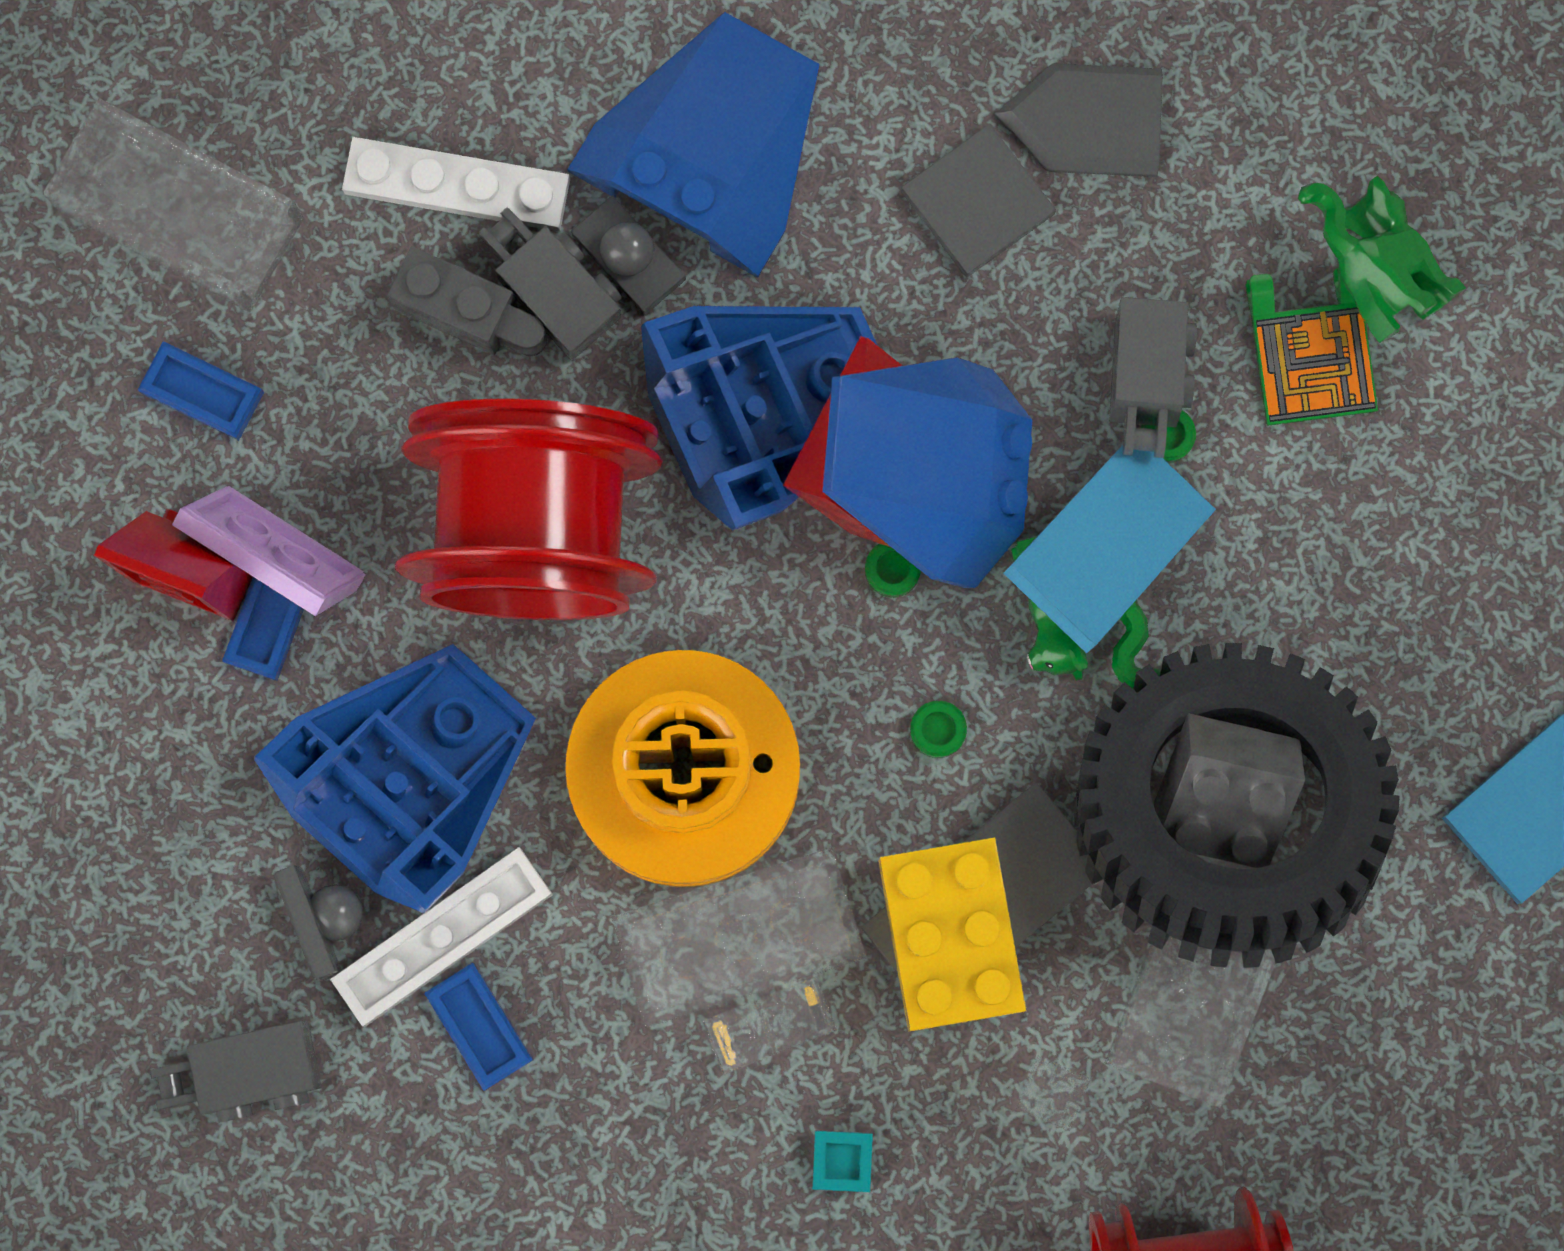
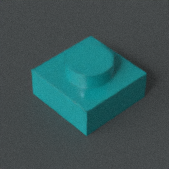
[812,1130,873,1192]

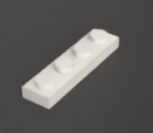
[342,137,570,232]
[330,847,553,1027]

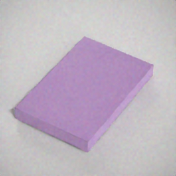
[172,486,366,616]

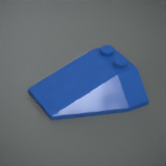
[567,12,820,278]
[641,306,877,531]
[823,357,1032,588]
[254,644,536,913]

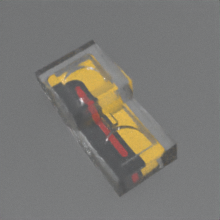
[702,977,837,1075]

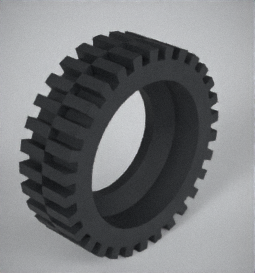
[1074,643,1400,968]

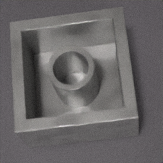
[1154,713,1305,868]

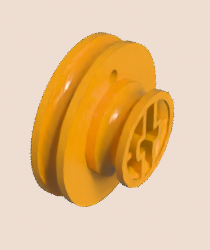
[566,650,800,887]

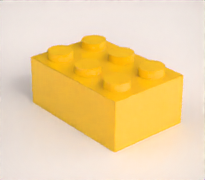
[878,837,1026,1032]

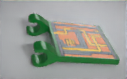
[1245,266,1378,426]

